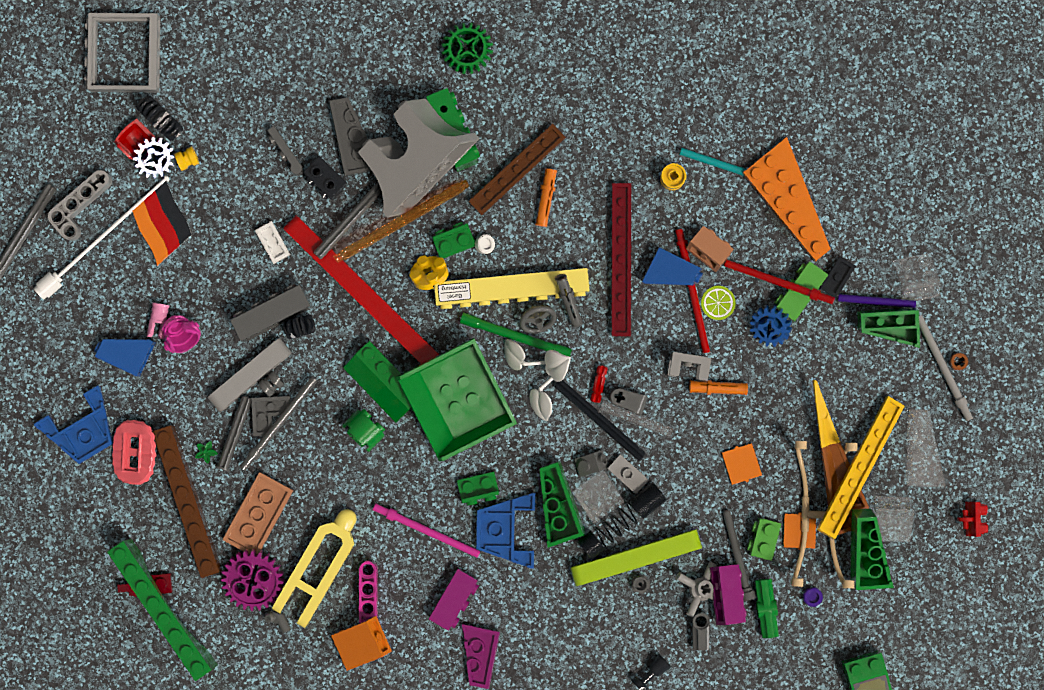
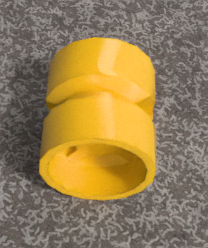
[660,163,686,191]

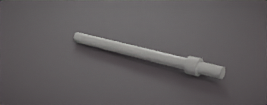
[919,315,973,421]

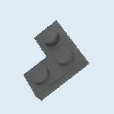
[251,396,291,437]

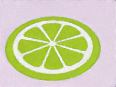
[701,286,736,320]

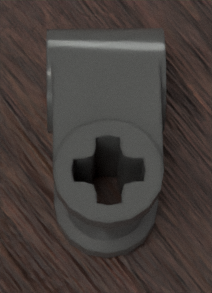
[609,389,648,415]

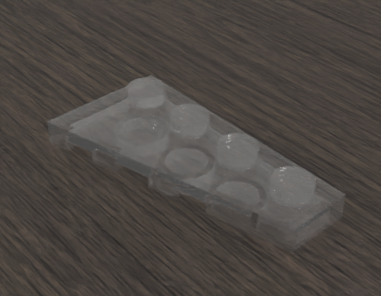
[906,409,946,487]

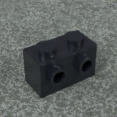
[303,156,348,201]

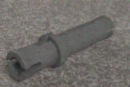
[555,274,583,328]

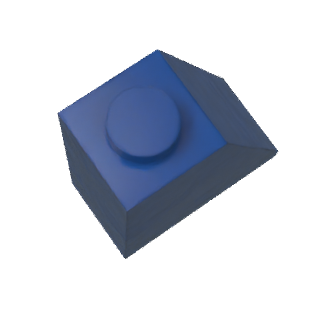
[642,247,703,286]
[94,339,156,377]

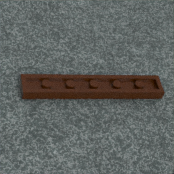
[469,124,566,216]

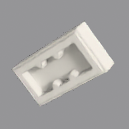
[255,221,290,264]

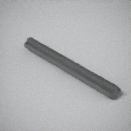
[314,182,382,259]
[0,184,56,279]

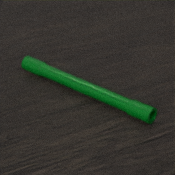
[460,312,572,357]

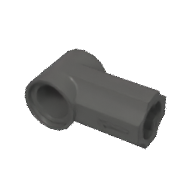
[691,610,710,651]

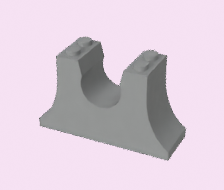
[358,99,479,218]

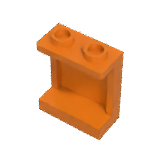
[331,616,392,671]

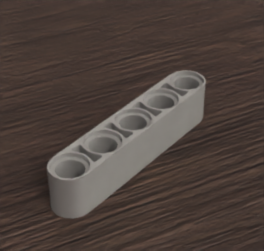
[208,338,292,412]

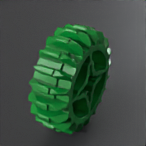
[442,23,493,74]

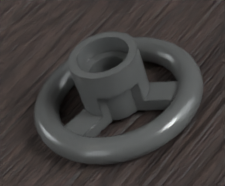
[519,306,557,334]

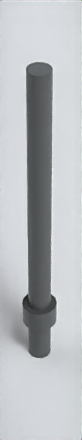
[239,376,318,471]

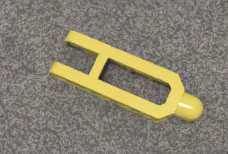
[272,509,357,628]

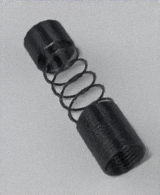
[577,482,667,560]

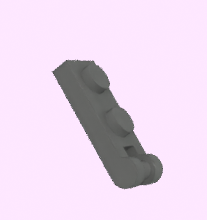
[268,126,304,176]

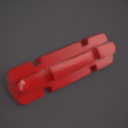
[590,365,608,403]

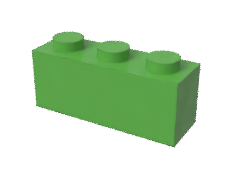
[774,261,828,322]

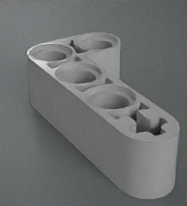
[48,170,112,241]

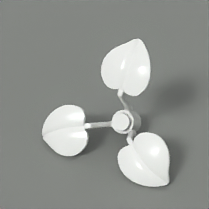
[504,339,571,421]

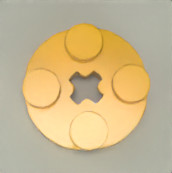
[409,256,449,290]

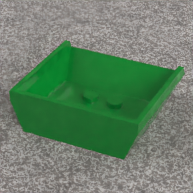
[396,338,517,461]

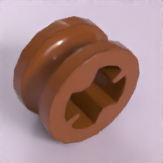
[949,353,968,370]

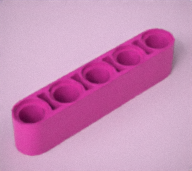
[359,560,378,623]

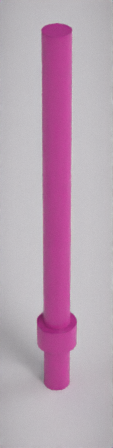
[373,504,480,558]

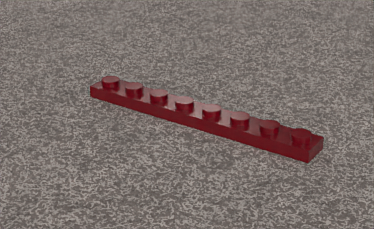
[611,183,631,337]

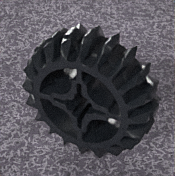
[136,95,183,141]

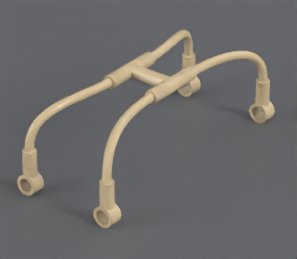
[791,441,857,588]

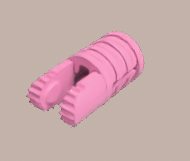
[147,303,170,339]

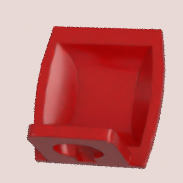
[114,118,156,160]

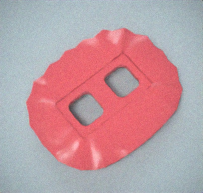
[112,420,156,485]

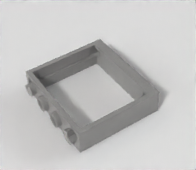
[84,13,160,93]

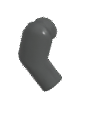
[264,610,291,633]

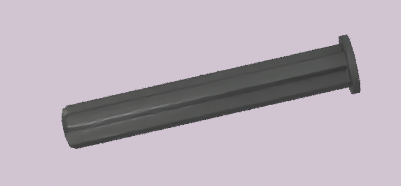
[215,396,252,471]

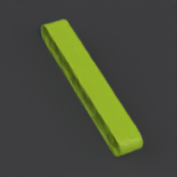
[570,529,702,586]

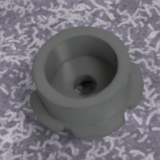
[631,575,650,594]

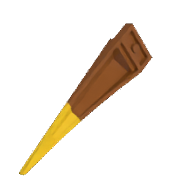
[813,380,869,535]

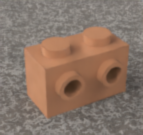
[686,226,734,272]

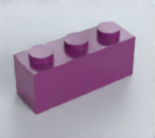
[709,564,746,625]
[429,568,479,631]

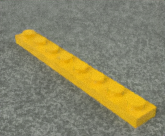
[817,396,904,539]

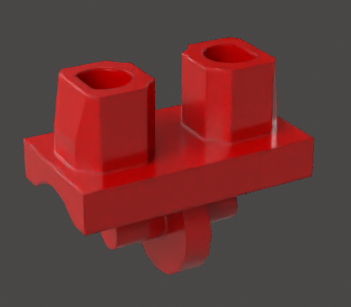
[957,501,988,537]

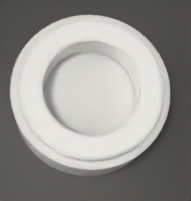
[475,235,495,254]

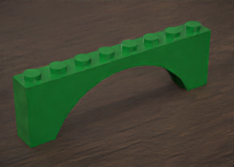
[107,539,218,681]

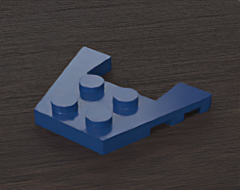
[34,385,113,464]
[476,493,535,569]

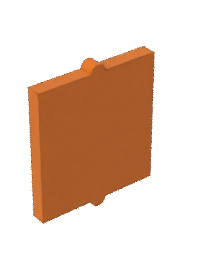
[722,443,762,485]
[783,512,816,550]

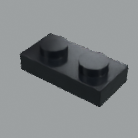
[819,256,856,299]

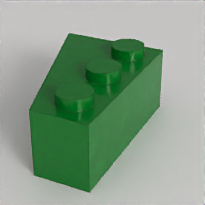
[857,308,920,348]

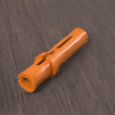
[535,168,557,227]
[689,380,748,395]

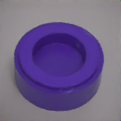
[803,587,823,607]

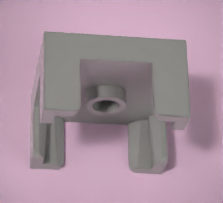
[667,352,711,381]

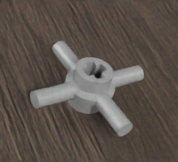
[676,562,716,617]

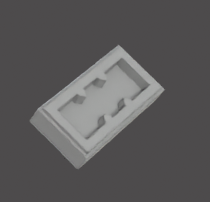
[607,455,648,494]

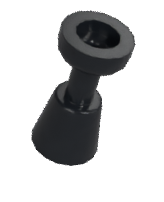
[631,653,672,690]

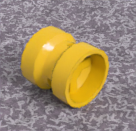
[174,146,200,171]

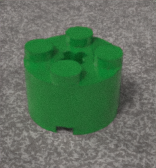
[341,409,385,453]

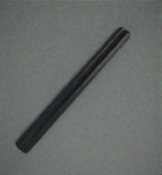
[555,380,646,461]

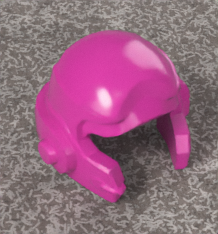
[162,315,201,353]

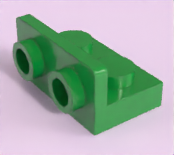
[432,222,475,259]
[457,472,499,506]

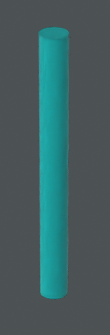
[679,148,747,176]

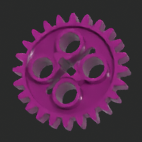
[221,549,285,611]

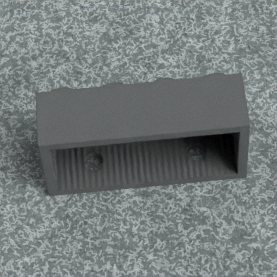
[230,284,314,342]

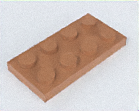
[223,472,294,554]

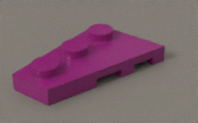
[462,624,500,689]

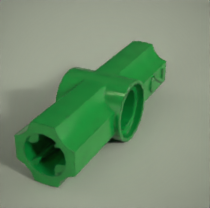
[755,578,779,638]

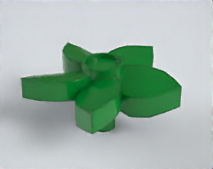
[195,441,218,464]

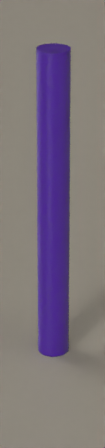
[838,294,916,308]

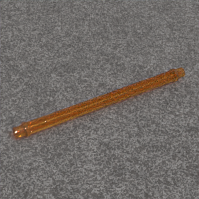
[333,180,470,263]

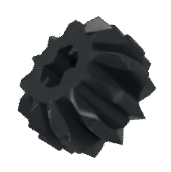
[283,314,316,339]

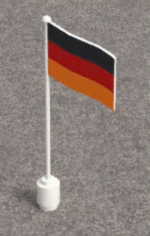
[33,175,191,299]

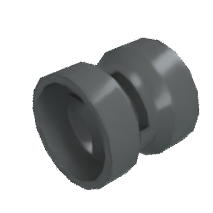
[258,370,285,397]

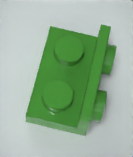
[747,518,781,561]

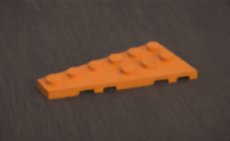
[743,137,830,262]

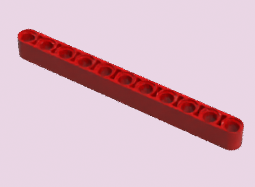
[283,215,439,364]

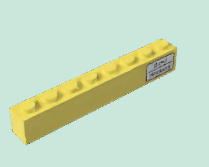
[434,268,589,309]

